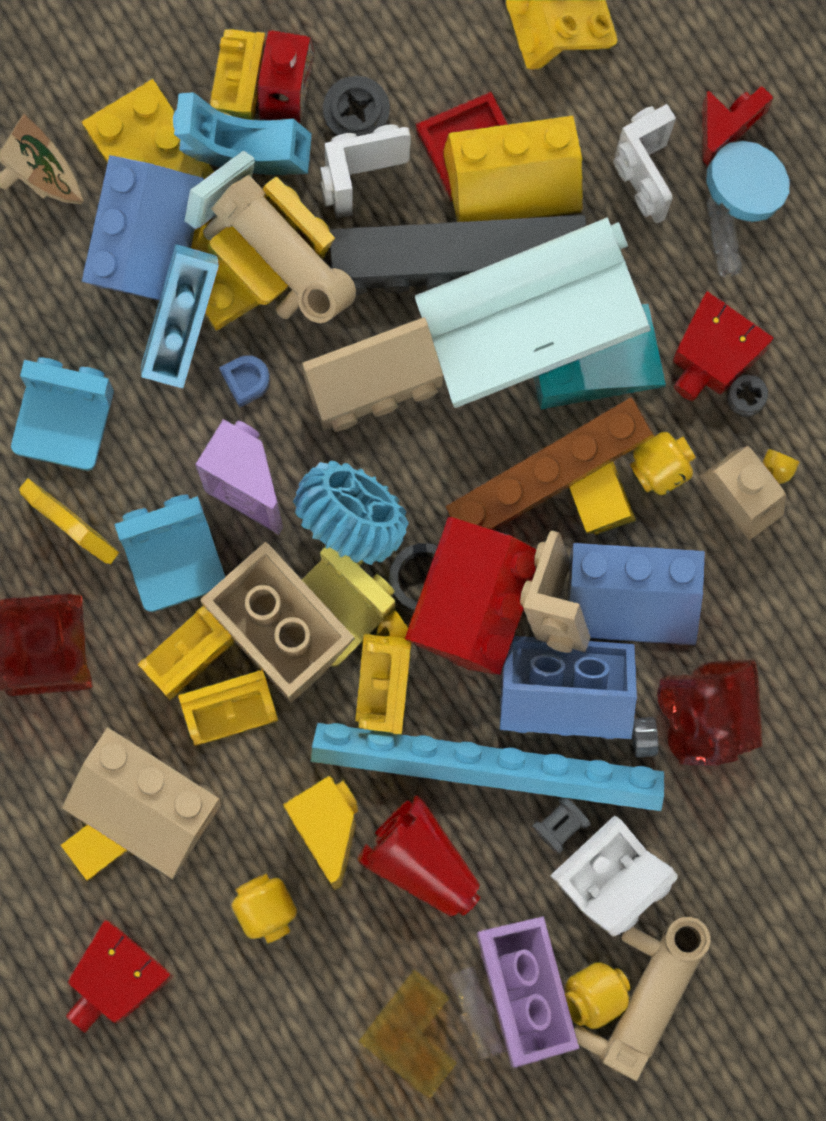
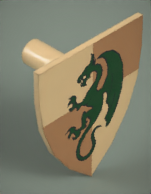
[0,114,84,204]

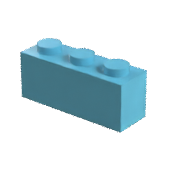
[141,244,219,388]

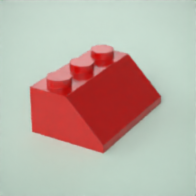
[405,517,537,675]

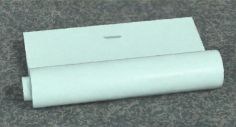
[415,217,651,408]

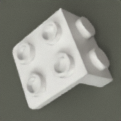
[613,104,676,224]
[320,125,411,219]
[550,815,678,936]

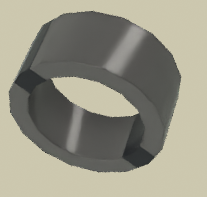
[389,543,438,614]

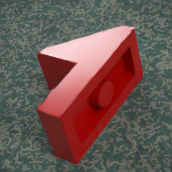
[702,86,774,166]

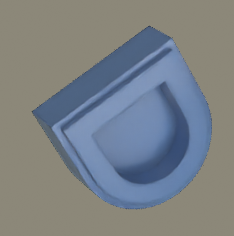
[219,356,270,408]

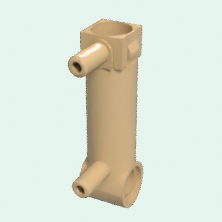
[203,175,356,323]
[574,917,711,1081]

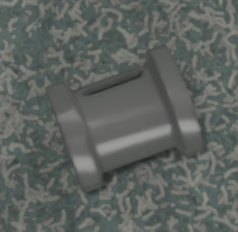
[532,797,590,855]

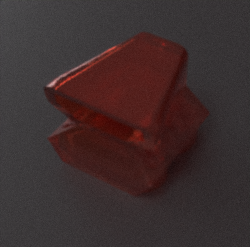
[0,594,93,696]
[657,660,763,766]

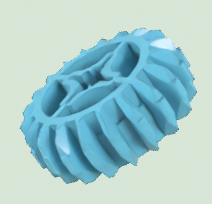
[293,461,409,565]

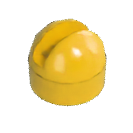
[762,449,800,484]
[377,610,408,638]

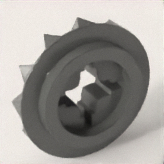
[323,76,390,136]

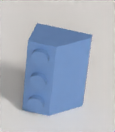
[82,155,204,300]
[568,543,705,645]
[500,636,637,739]

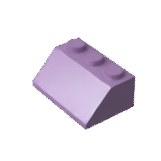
[195,419,283,535]
[476,916,579,1067]

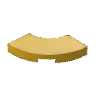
[18,478,120,564]

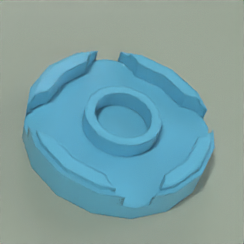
[706,141,789,222]

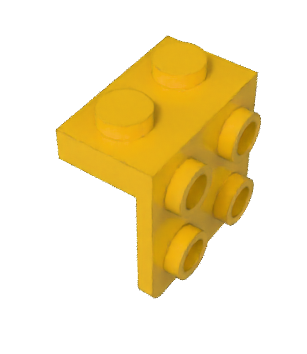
[505,0,618,69]
[208,176,335,305]

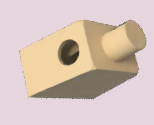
[699,446,786,541]

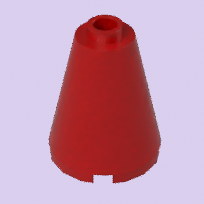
[357,795,480,917]

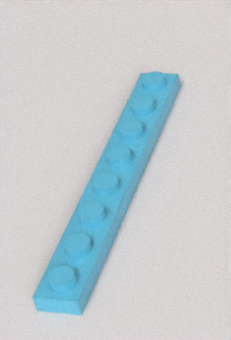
[311,723,664,811]

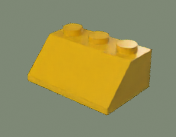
[443,116,583,222]
[283,776,359,891]

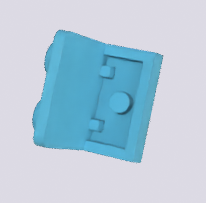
[11,357,114,471]
[114,495,225,612]

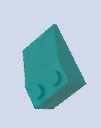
[534,304,666,410]

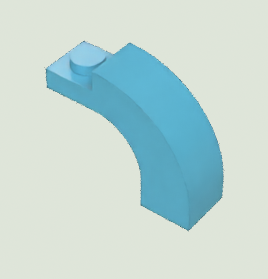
[173,92,312,175]

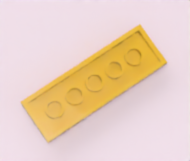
[82,79,260,331]

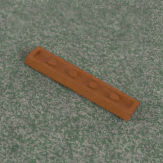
[445,397,655,531]

